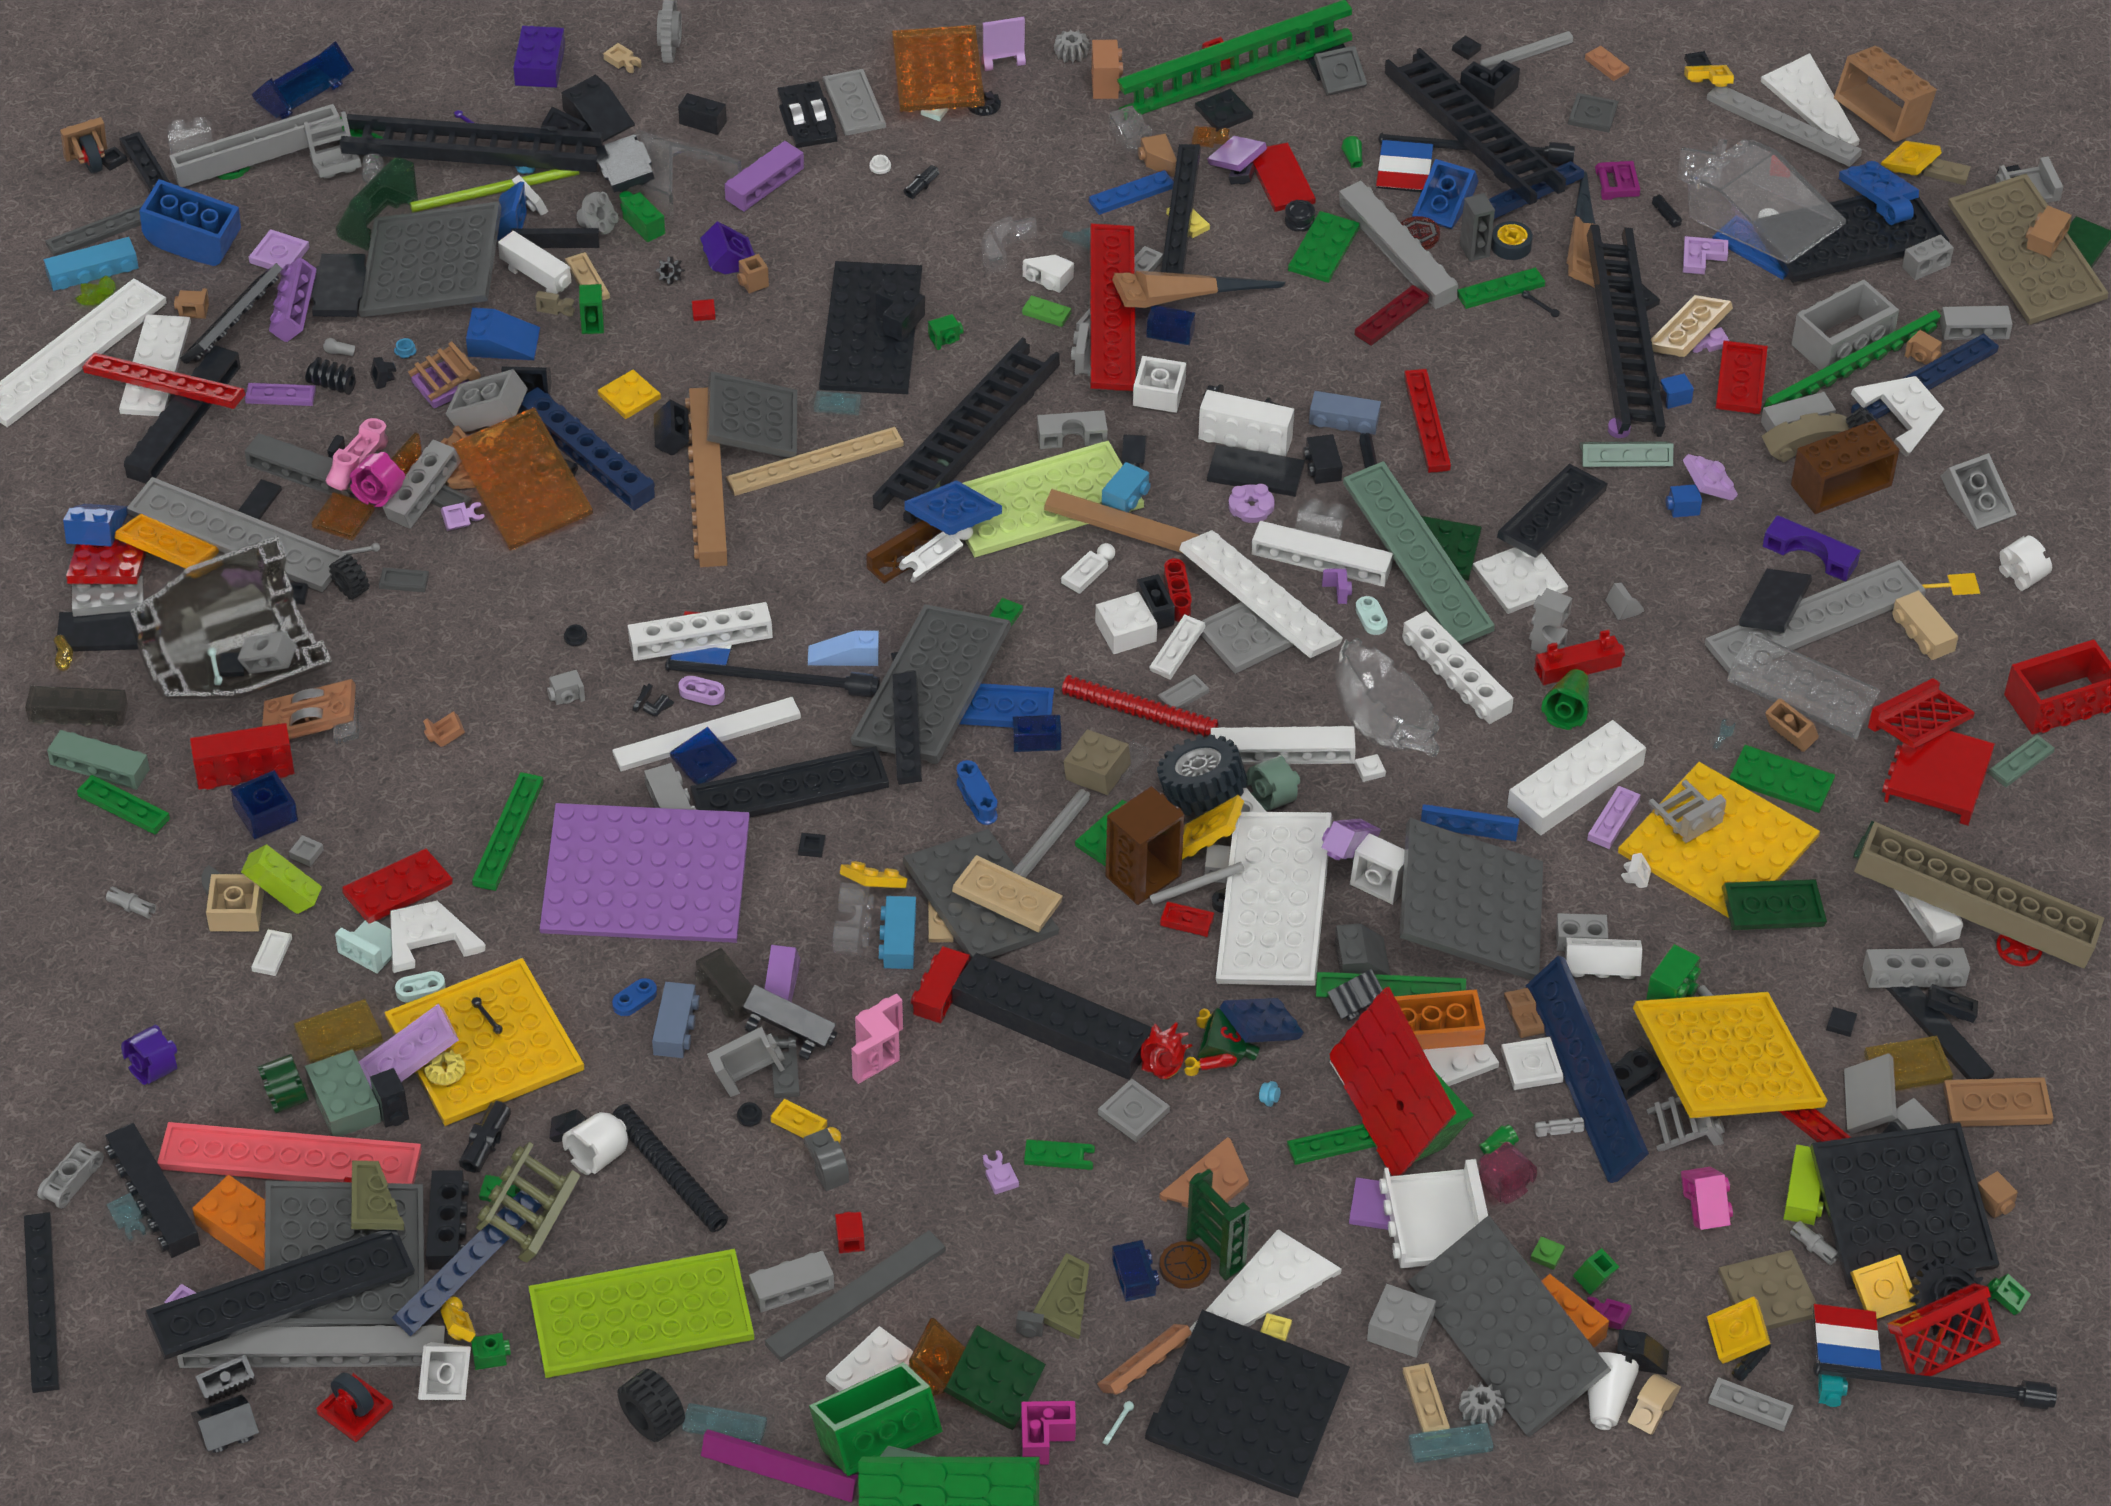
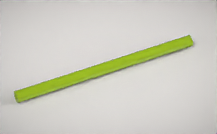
[410,169,579,213]

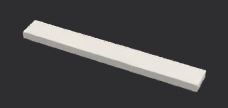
[613,697,801,771]

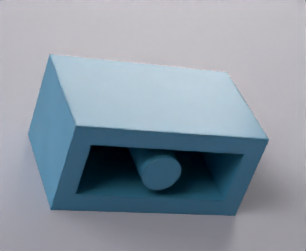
[1102,462,1151,512]

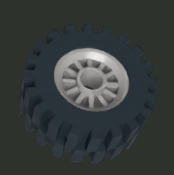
[1157,735,1248,816]

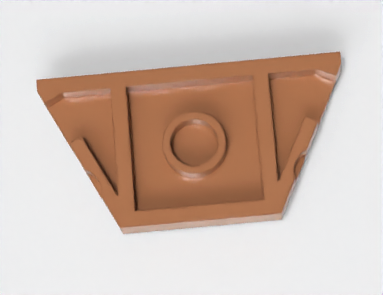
[1159,1137,1249,1210]

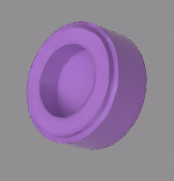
[1608,418,1631,438]

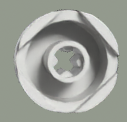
[1999,535,2052,591]

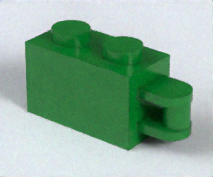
[620,191,665,243]

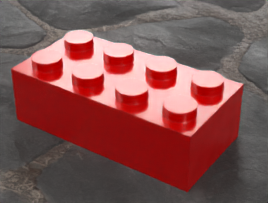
[190,723,295,790]

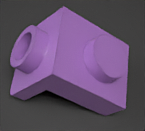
[1322,569,1352,604]

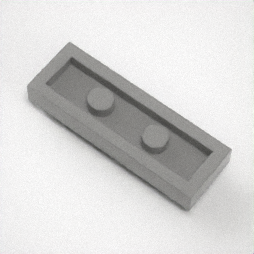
[1708,1377,1794,1432]

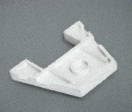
[1851,376,1944,457]
[390,901,486,973]

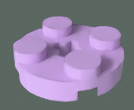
[1229,484,1274,523]

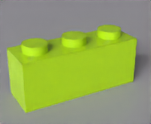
[241,844,322,914]
[1783,1144,1824,1225]

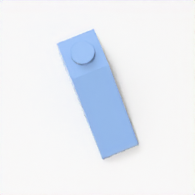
[808,631,879,666]

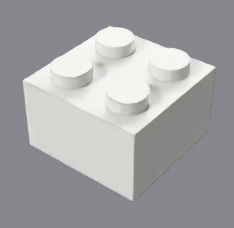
[1133,356,1186,413]
[1095,592,1157,654]
[1350,833,1405,905]

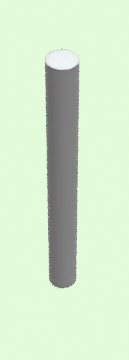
[1150,862,1244,905]

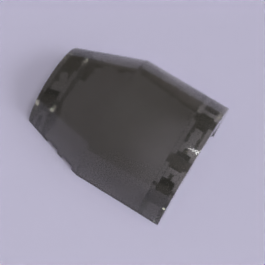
[130,536,332,699]

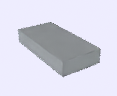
[1157,674,1209,710]

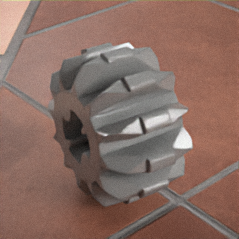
[1054,29,1090,63]
[1459,1381,1505,1429]

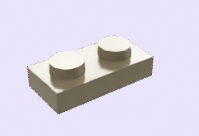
[1923,159,1971,185]

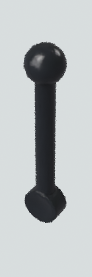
[1522,290,1560,317]
[471,997,503,1034]

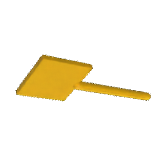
[1922,573,1980,595]

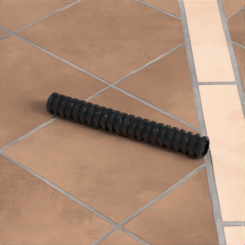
[612,1104,728,1232]

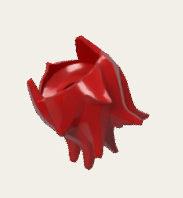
[1140,1022,1193,1079]

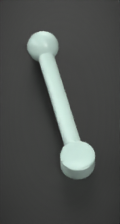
[207,648,222,686]
[1103,1401,1134,1445]

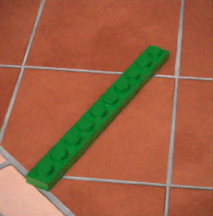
[1762,310,1941,412]

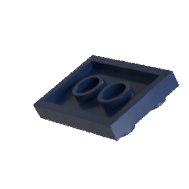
[1219,998,1304,1043]

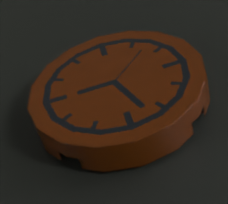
[1160,1241,1211,1289]

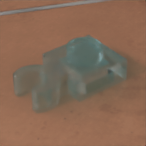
[106,1193,146,1241]

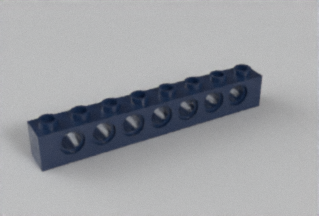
[518,387,655,511]

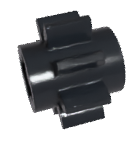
[656,256,685,284]

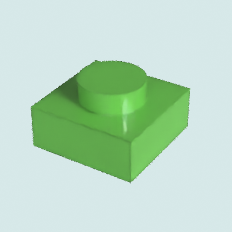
[1530,1237,1565,1270]

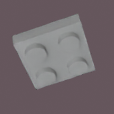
[1098,1079,1170,1142]

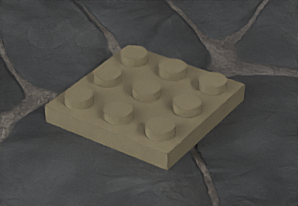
[1718,1250,1817,1330]

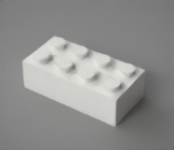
[1198,390,1294,457]

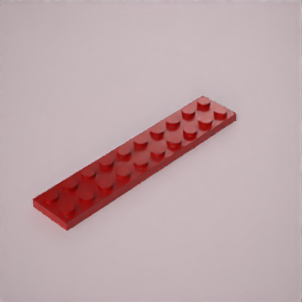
[1090,223,1136,391]

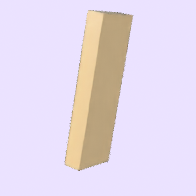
[565,252,610,300]
[1403,1363,1450,1438]

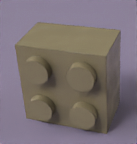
[1064,730,1131,795]

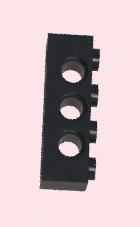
[426,1170,469,1270]

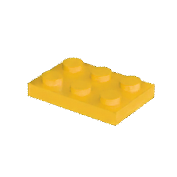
[1182,795,1244,859]

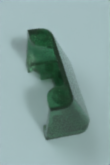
[336,158,418,251]

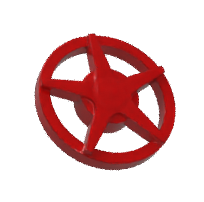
[1996,934,2043,967]

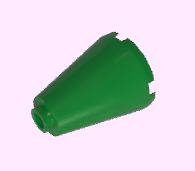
[1541,669,1589,730]

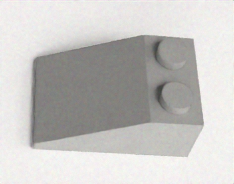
[1941,453,2017,530]

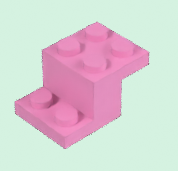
[851,993,903,1084]

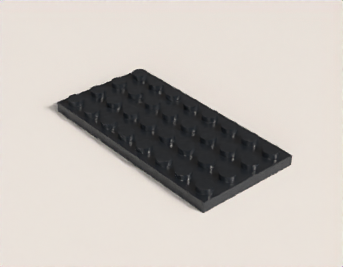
[1754,195,1949,283]
[819,261,922,394]

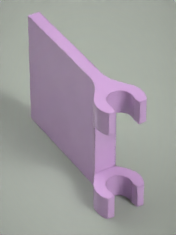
[981,17,1026,71]

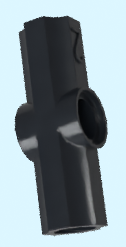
[459,1100,511,1173]

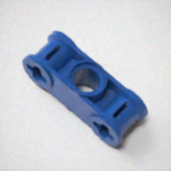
[957,760,998,825]

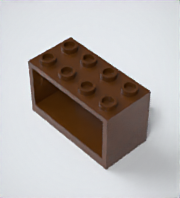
[1791,420,1900,514]
[1105,786,1184,905]

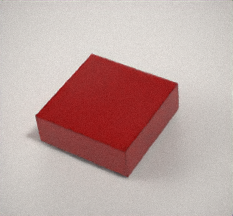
[692,299,716,321]

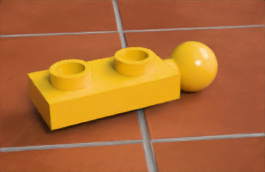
[771,1099,841,1143]
[440,1296,476,1343]

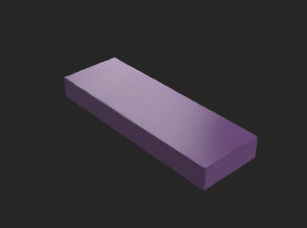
[245,383,316,406]

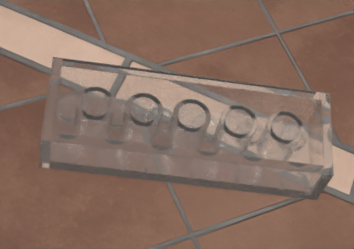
[1727,631,1880,740]

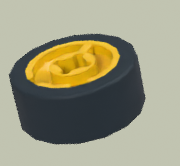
[1491,221,1533,260]

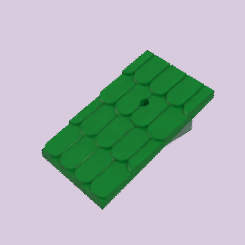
[858,1446,1040,1506]

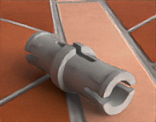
[106,887,156,919]
[1790,1221,1838,1266]

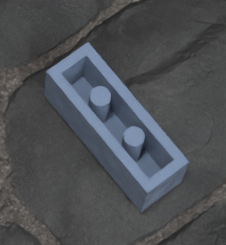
[1309,391,1381,435]
[652,982,700,1058]

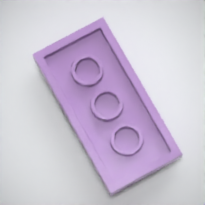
[359,1004,459,1089]

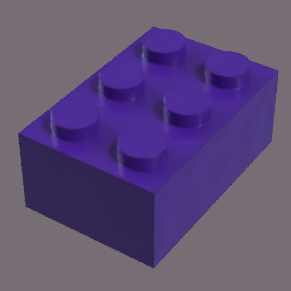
[513,26,565,88]

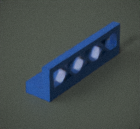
[1421,804,1520,842]

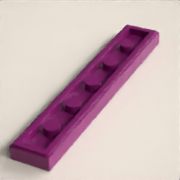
[701,1429,858,1503]

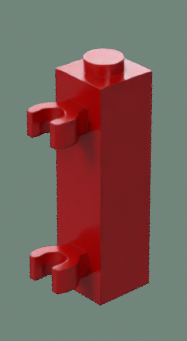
[1534,630,1625,686]

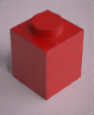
[835,1212,865,1253]

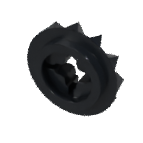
[967,89,1001,116]

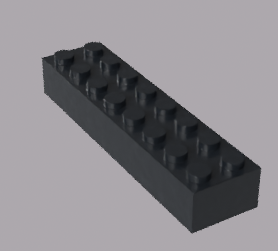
[952,953,1152,1080]

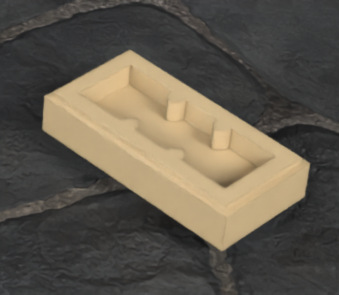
[928,900,953,942]

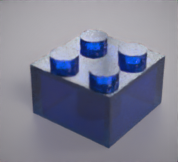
[230,770,298,840]

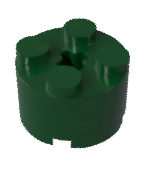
[257,1054,309,1114]

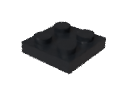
[1195,88,1253,133]

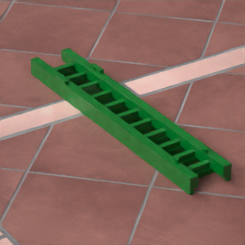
[1117,0,1352,119]

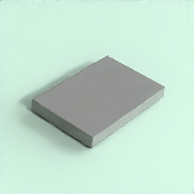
[1844,1053,1897,1134]

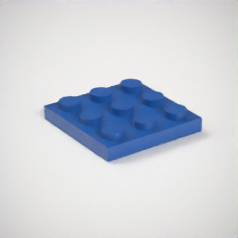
[905,480,1002,535]

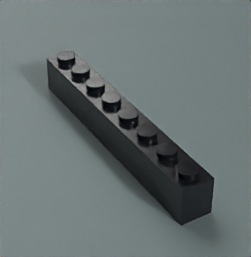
[124,345,241,484]

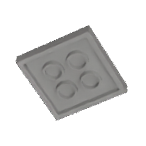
[1201,602,1293,674]

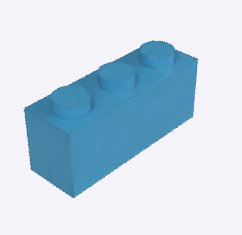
[879,896,916,969]

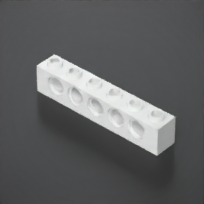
[628,602,773,661]
[1402,611,1513,724]

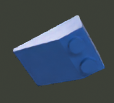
[1412,159,1479,229]
[466,308,540,360]
[63,504,128,546]

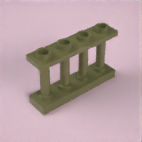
[476,1141,581,1263]

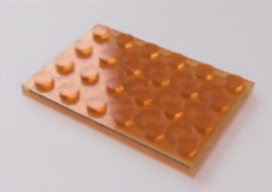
[892,25,985,112]
[452,407,593,550]

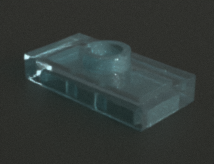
[814,391,862,415]

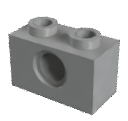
[238,631,296,674]

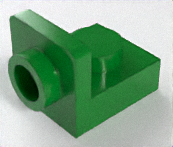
[1987,1274,2031,1315]

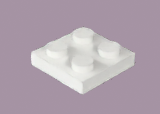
[1501,1037,1563,1090]

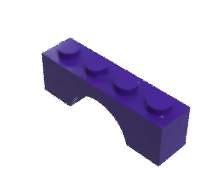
[1763,515,1861,582]

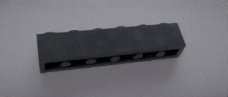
[104,1122,200,1258]

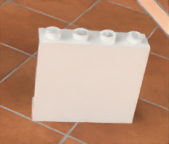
[1379,1159,1488,1268]

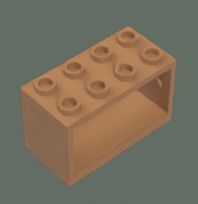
[1834,46,1937,142]

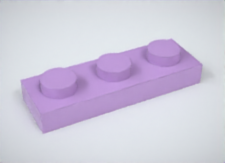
[1587,786,1640,849]

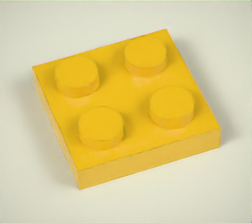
[1881,141,1942,175]
[598,370,661,419]
[1850,1255,1916,1319]
[1707,1296,1771,1364]

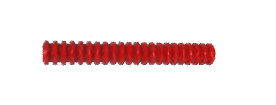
[1062,675,1219,737]

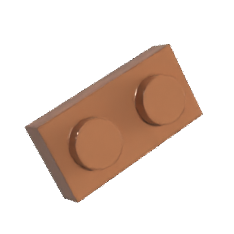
[1585,46,1629,81]

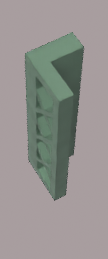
[1580,441,1674,467]

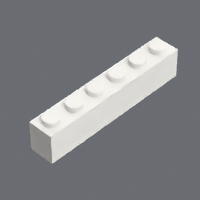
[1251,521,1393,587]
[1211,726,1355,764]

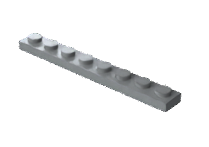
[1707,86,1862,167]

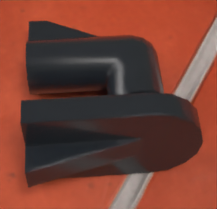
[632,683,674,717]

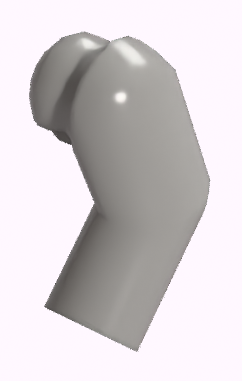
[323,338,355,356]

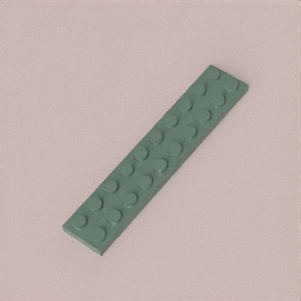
[1343,461,1495,645]

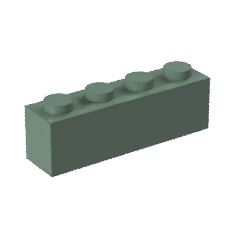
[47,730,150,790]

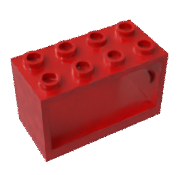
[2004,639,2111,734]

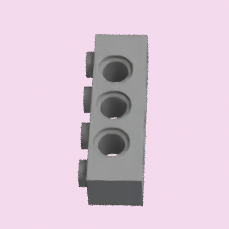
[382,440,461,529]
[1863,948,1970,988]

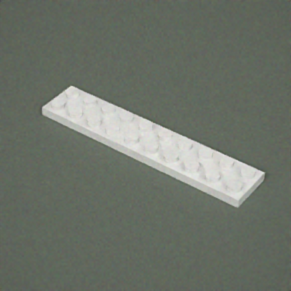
[0,278,167,428]

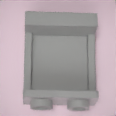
[1995,156,2063,203]
[707,1027,785,1097]

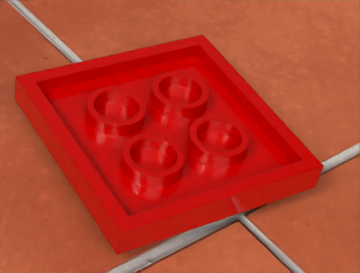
[66,539,147,584]

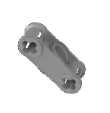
[37,1142,104,1209]

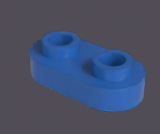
[612,978,657,1016]

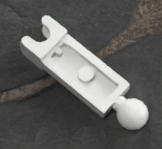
[899,527,973,583]

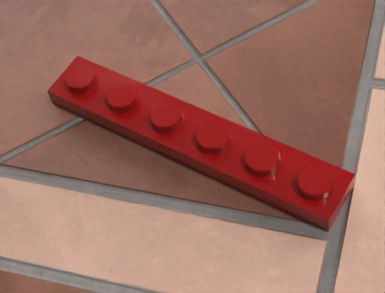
[1404,369,1451,473]

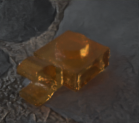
[1192,126,1230,148]

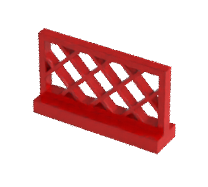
[1868,678,1975,748]
[1887,1283,2001,1376]

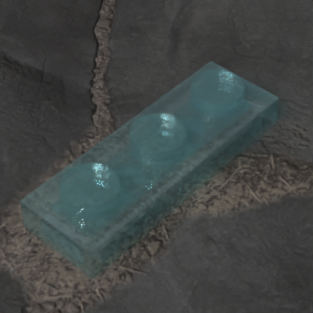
[682,1403,767,1445]
[1408,1423,1493,1463]

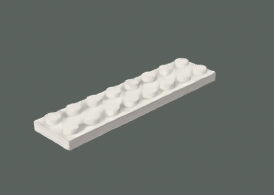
[1179,530,1343,658]

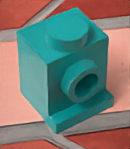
[1818,1374,1848,1407]

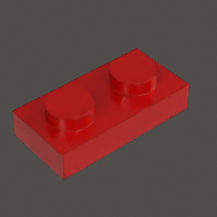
[1160,901,1214,937]

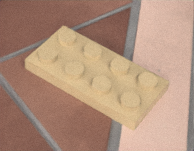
[1651,295,1733,357]
[952,855,1062,933]

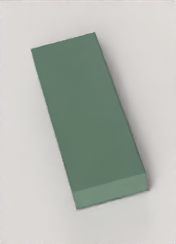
[1988,735,2055,787]

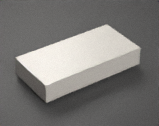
[251,929,292,976]

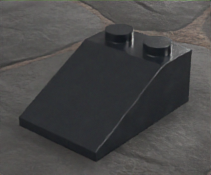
[561,74,635,142]

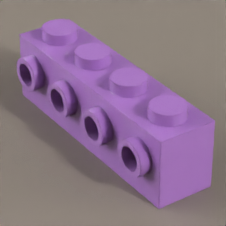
[725,141,804,211]
[269,257,317,342]
[1321,819,1381,860]

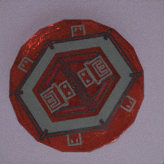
[1401,216,1440,250]

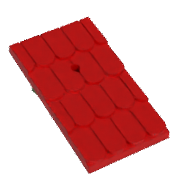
[1329,987,1474,1176]

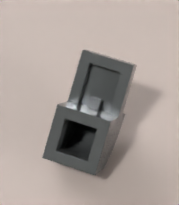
[804,1128,849,1191]

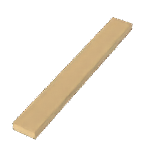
[726,427,904,496]

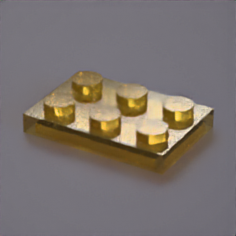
[294,999,383,1064]
[1864,1036,1953,1091]

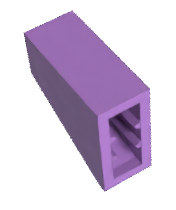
[765,945,801,1002]

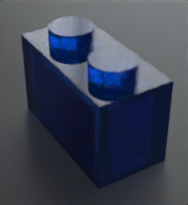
[1147,305,1195,346]
[1012,715,1062,752]
[1112,1240,1160,1302]

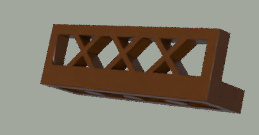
[866,520,943,584]

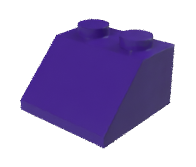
[700,221,755,274]

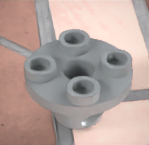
[577,192,619,235]

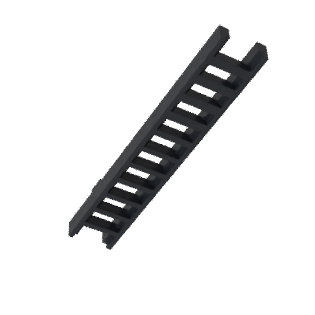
[1385,48,1566,205]
[340,114,603,173]
[1586,224,1666,437]
[872,337,1060,524]

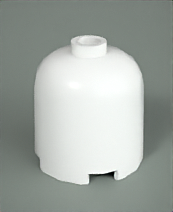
[562,1112,628,1175]

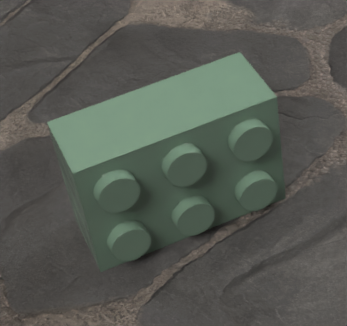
[305,1049,381,1137]

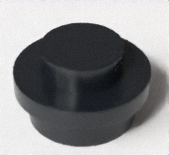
[564,624,587,646]
[737,1102,762,1127]

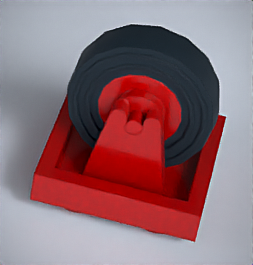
[316,1372,393,1442]

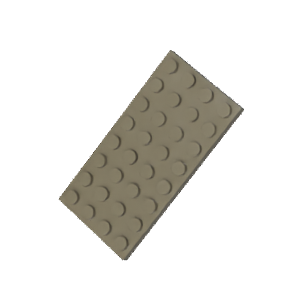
[1948,174,2109,325]

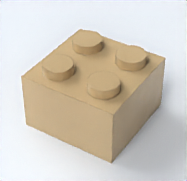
[206,874,264,931]

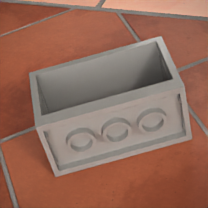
[1791,280,1899,370]

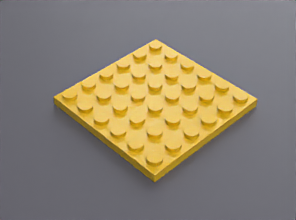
[1618,762,1820,918]
[384,958,585,1126]
[1633,992,1828,1118]

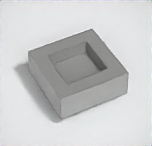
[289,835,324,867]

